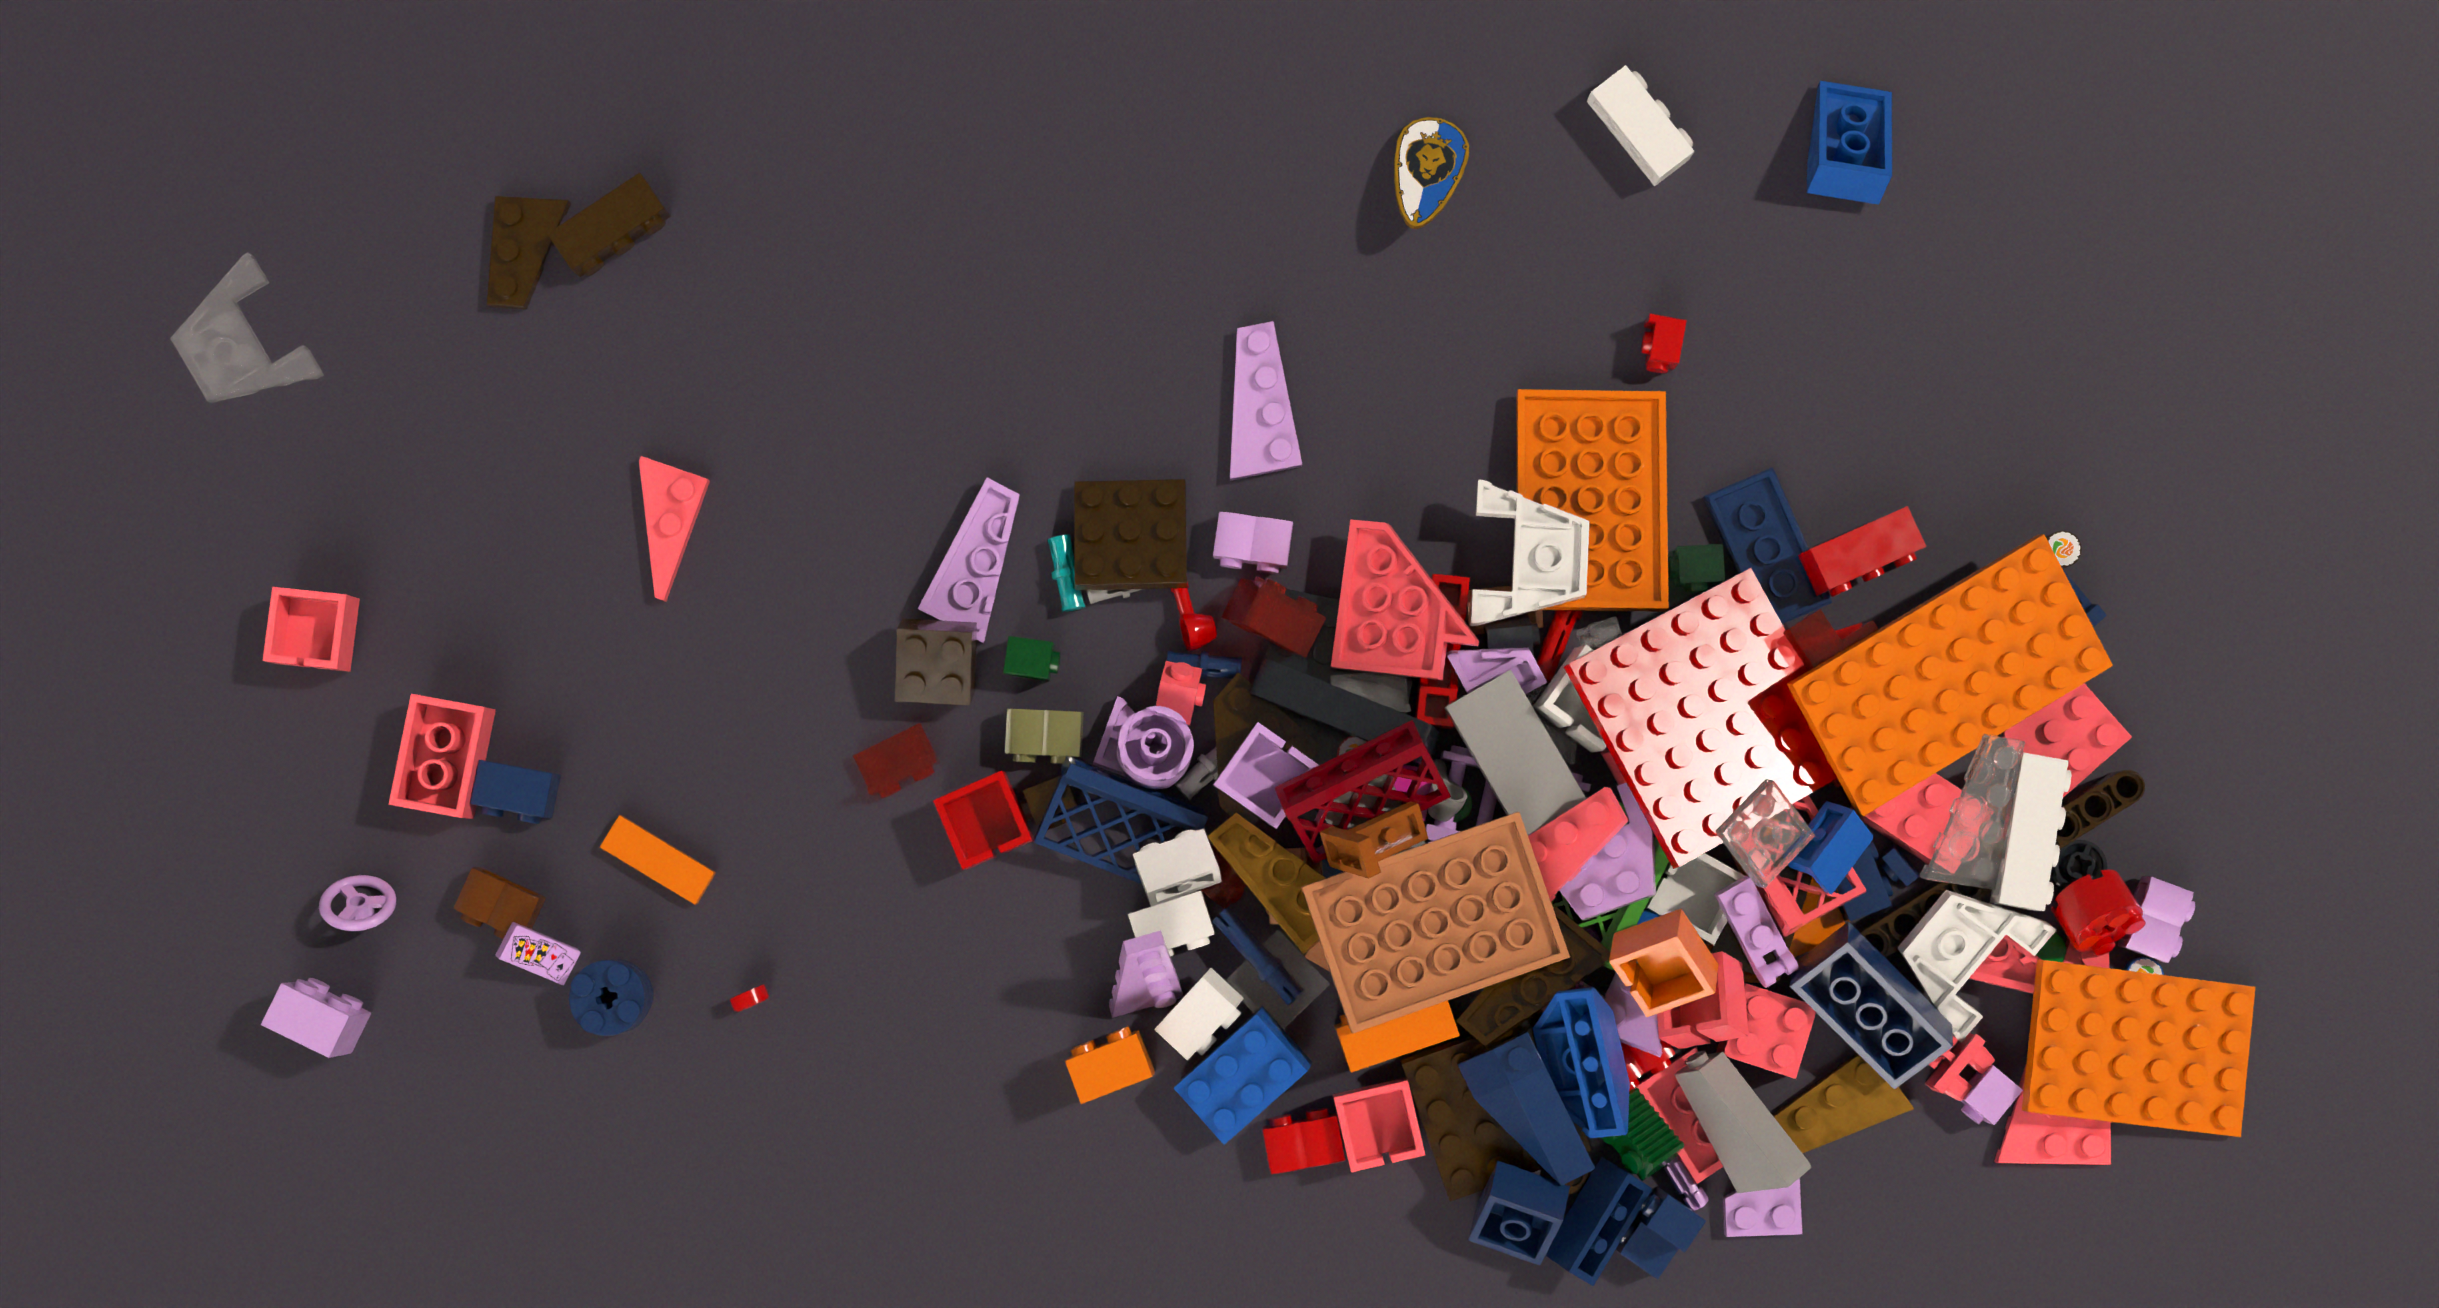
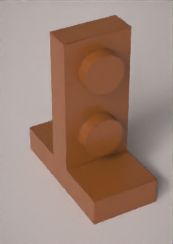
[1320,801,1428,879]

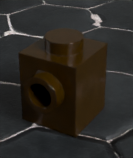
[1020,776,1078,830]

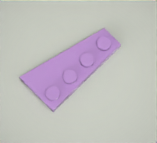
[1230,321,1302,481]
[918,478,1020,643]
[1109,930,1184,1018]

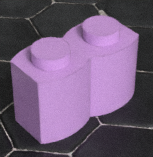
[1213,512,1293,574]
[2118,876,2195,963]

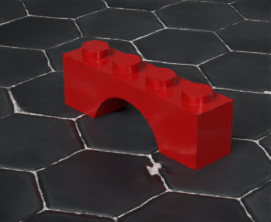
[1415,574,1470,729]

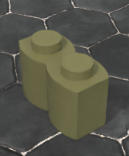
[1005,709,1084,764]

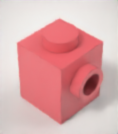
[1156,661,1206,725]

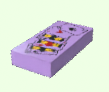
[495,922,581,985]

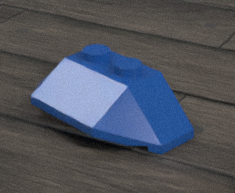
[1533,987,1630,1138]

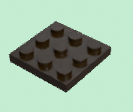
[1074,479,1187,590]

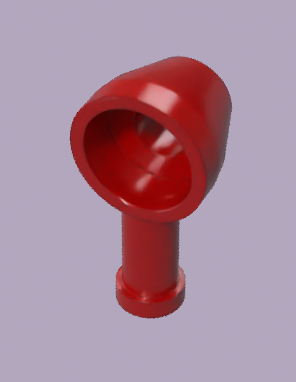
[1170,581,1217,651]

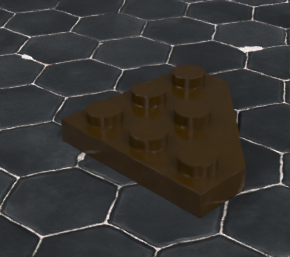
[1213,672,1322,825]

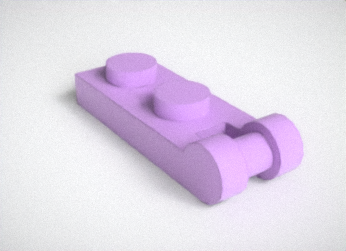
[1714,876,1799,988]

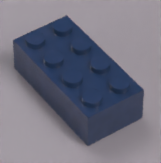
[1790,922,1953,1089]

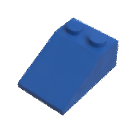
[1807,81,1892,205]

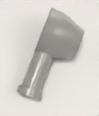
[1428,759,1467,822]

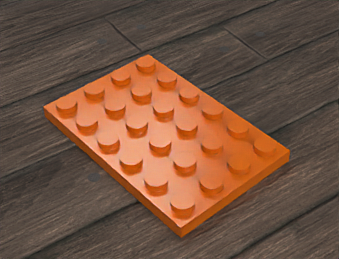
[1516,389,1669,612]
[2022,959,2255,1137]

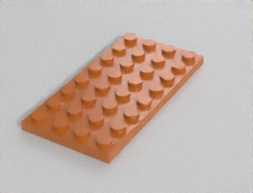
[1787,534,2113,817]

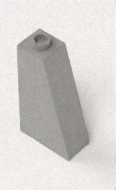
[1674,1051,1812,1193]

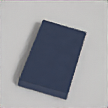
[1703,467,1833,624]

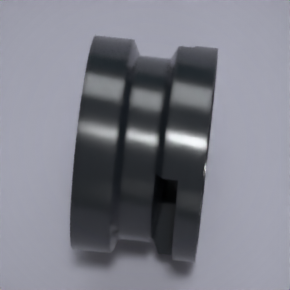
[2050,840,2107,890]

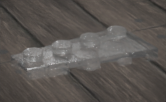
[1920,734,2025,890]

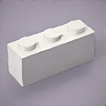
[1587,65,1694,186]

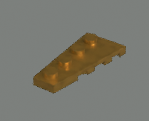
[1207,813,1326,954]
[1773,1053,1914,1154]

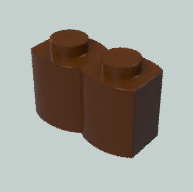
[453,867,546,939]

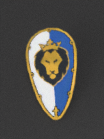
[1394,117,1469,229]

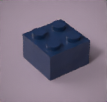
[1468,1161,1570,1266]

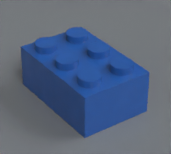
[1174,1006,1313,1145]

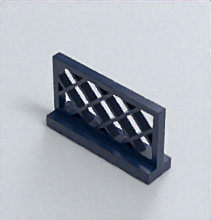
[1033,755,1208,884]

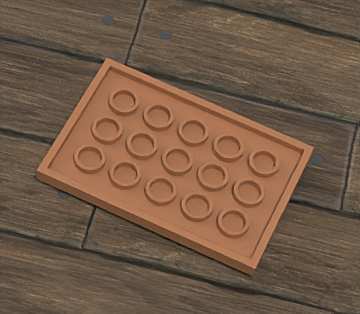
[1301,812,1570,1034]

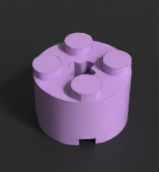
[1117,706,1194,789]

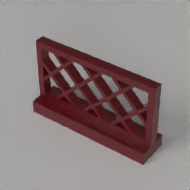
[1274,720,1451,863]

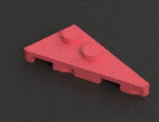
[639,456,710,602]
[1969,935,2042,994]

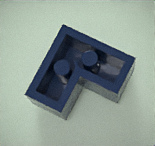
[1616,1186,1706,1280]

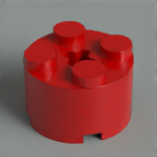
[2051,869,2146,956]

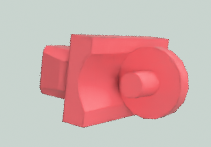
[1925,1033,1995,1101]

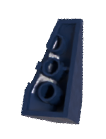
[1457,1031,1595,1186]

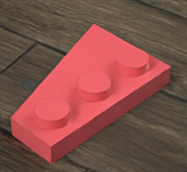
[1636,1047,1723,1184]

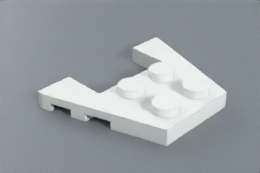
[1470,480,1589,626]
[1898,890,2056,1042]

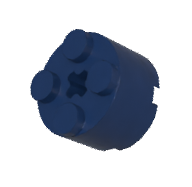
[569,959,653,1036]

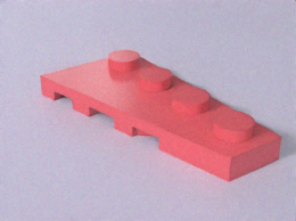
[1528,787,1629,902]

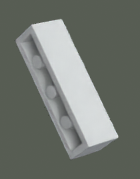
[1990,752,2072,911]

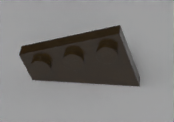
[487,196,571,309]

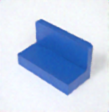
[1783,801,1873,894]

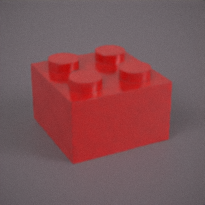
[933,770,1034,870]

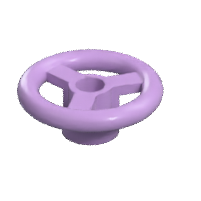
[319,875,396,931]

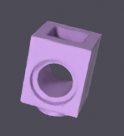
[1961,1065,2023,1125]

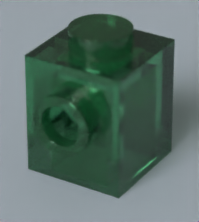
[1668,544,1725,593]

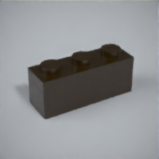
[547,172,671,277]

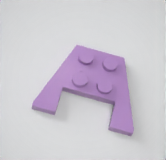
[1528,783,1656,921]

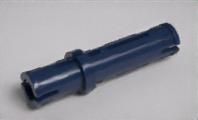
[1212,907,1305,1006]

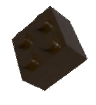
[895,618,977,705]

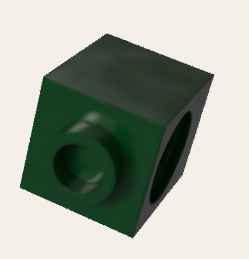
[1003,636,1061,681]

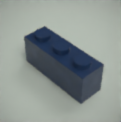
[1545,1157,1652,1286]

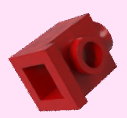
[1641,314,1687,373]

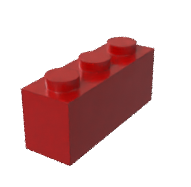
[1798,506,1927,597]

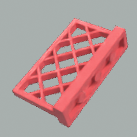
[1727,795,1867,937]

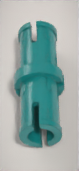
[1047,535,1085,612]

